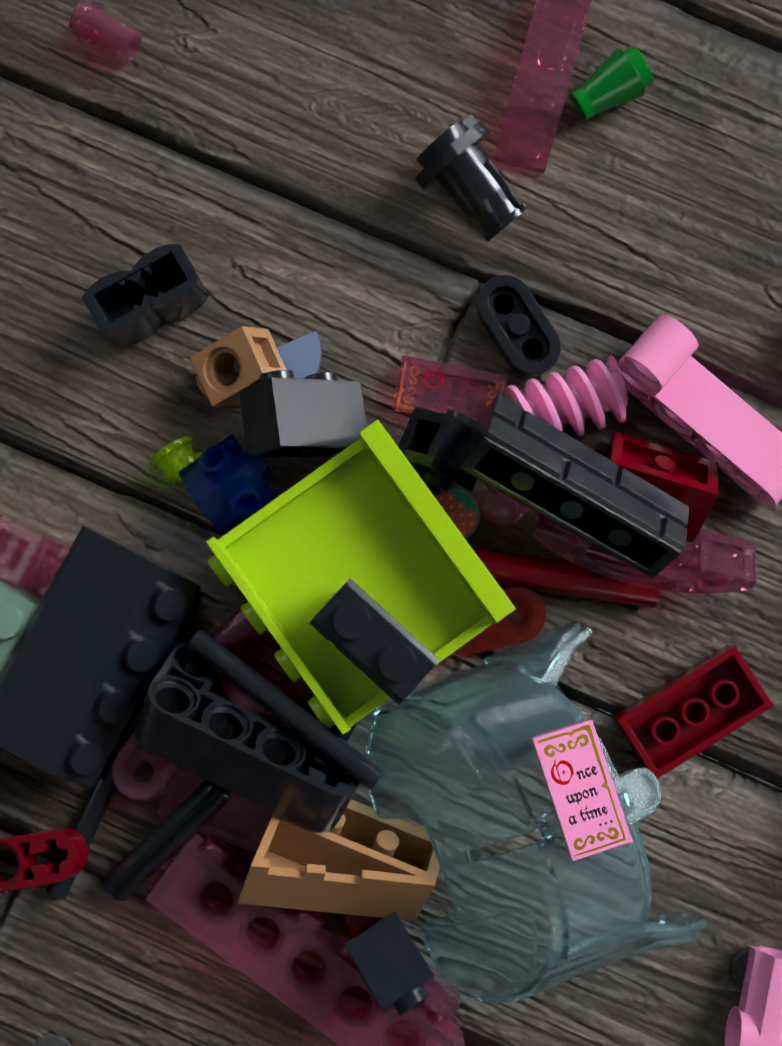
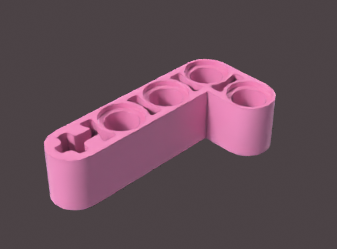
[618,314,782,507]

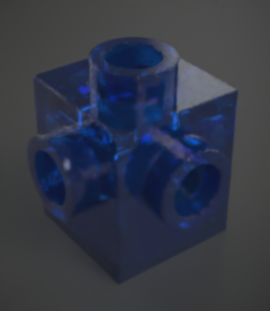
[178,434,278,535]

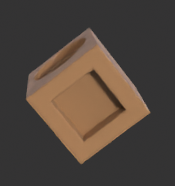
[190,326,287,407]

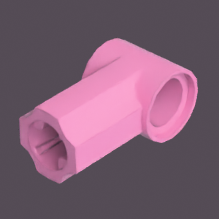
[724,945,782,1046]

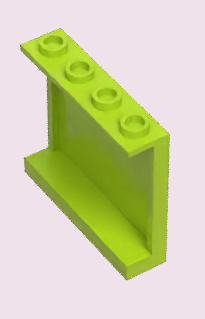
[206,419,516,735]

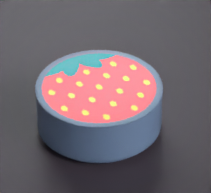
[434,488,480,540]

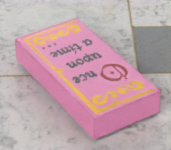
[531,719,633,861]

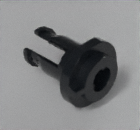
[415,114,527,242]

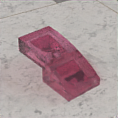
[0,514,70,597]

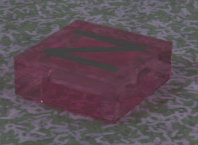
[423,962,461,1020]

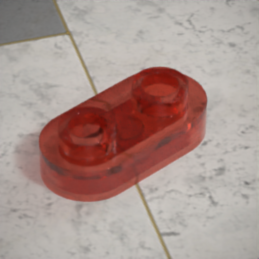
[453,586,546,655]

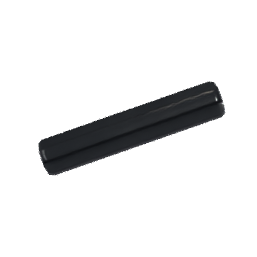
[103,779,231,901]

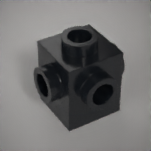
[398,407,477,493]

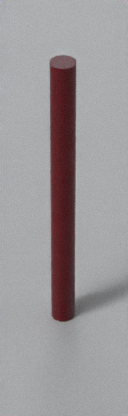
[472,548,660,608]

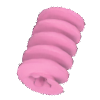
[506,354,628,437]

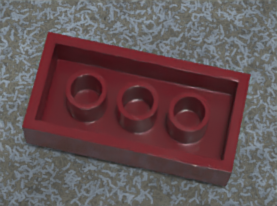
[612,645,774,780]

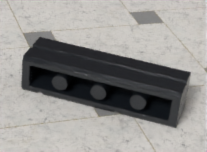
[459,394,689,578]

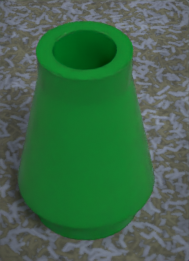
[570,45,654,121]

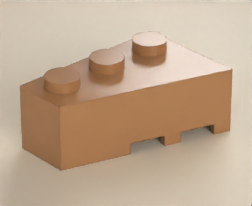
[238,799,448,921]

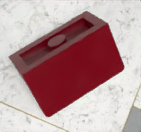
[606,431,718,542]

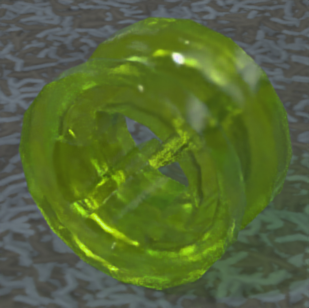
[149,435,206,486]

